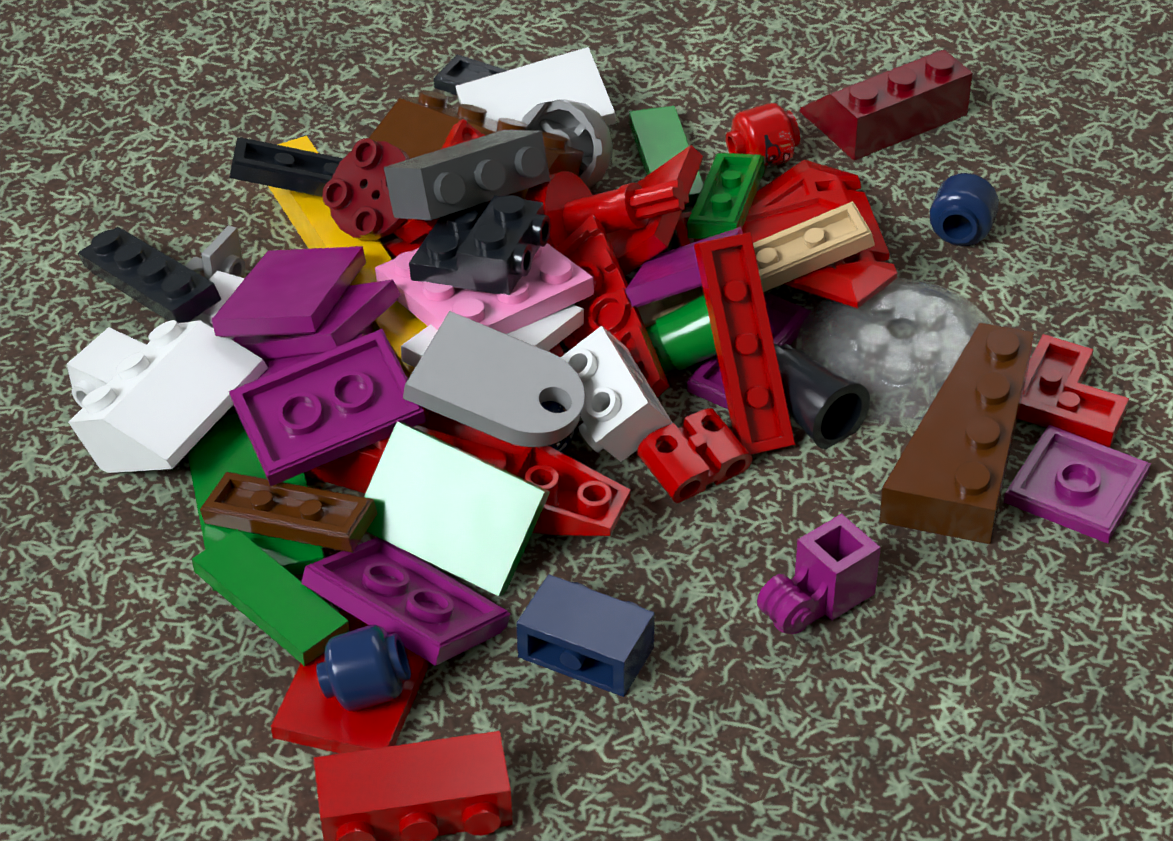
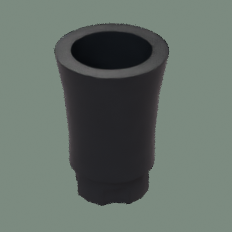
[774,343,870,449]

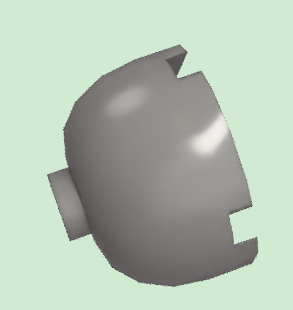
[521,99,613,189]

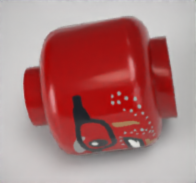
[726,103,800,168]

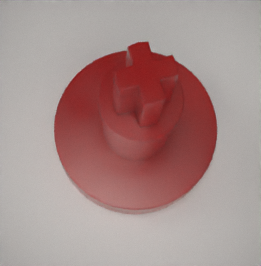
[525,171,689,249]

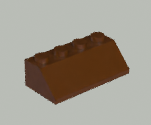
[369,90,584,204]

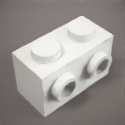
[560,326,672,462]

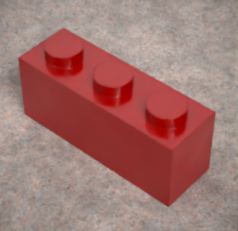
[313,731,513,841]

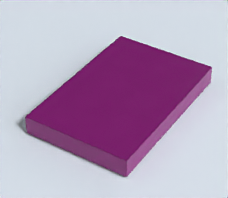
[211,246,366,337]
[232,279,401,360]
[229,329,426,486]
[301,537,510,666]

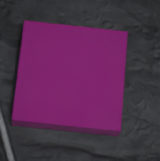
[625,227,743,307]
[1004,425,1151,544]

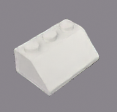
[68,320,268,473]

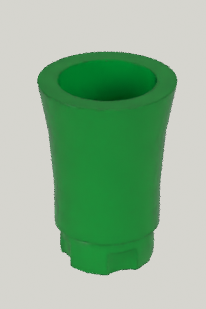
[645,294,717,374]

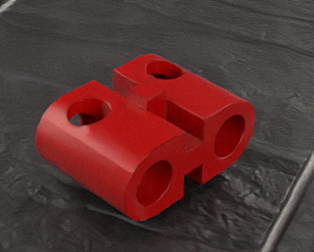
[637,408,752,503]

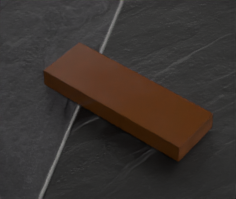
[200,472,378,553]

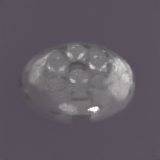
[796,278,993,429]

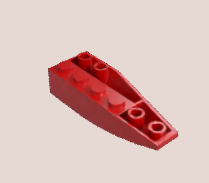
[304,407,631,536]

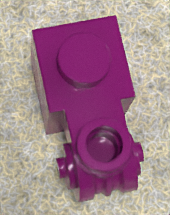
[757,513,881,634]

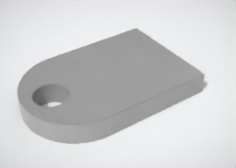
[403,311,585,447]

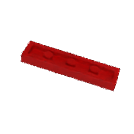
[694,232,795,455]

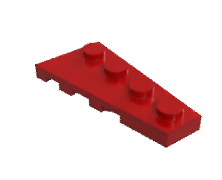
[556,214,670,398]

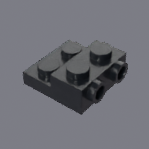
[409,195,551,295]

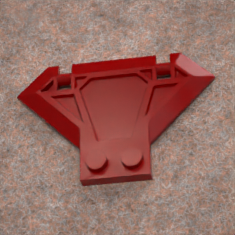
[674,159,897,309]

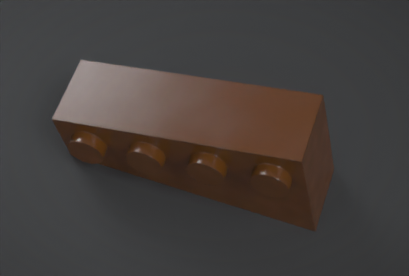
[879,323,1034,544]

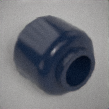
[930,173,999,246]
[316,625,411,712]

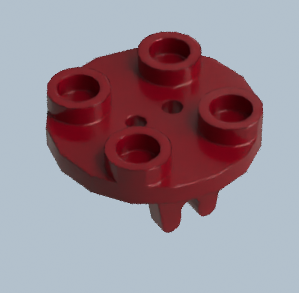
[322,138,410,240]

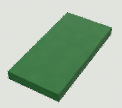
[187,413,324,591]

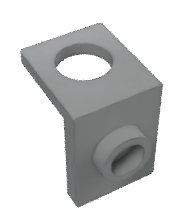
[185,225,245,280]

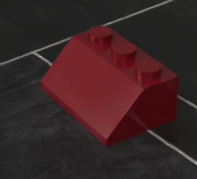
[800,49,973,161]

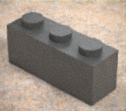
[384,130,551,220]

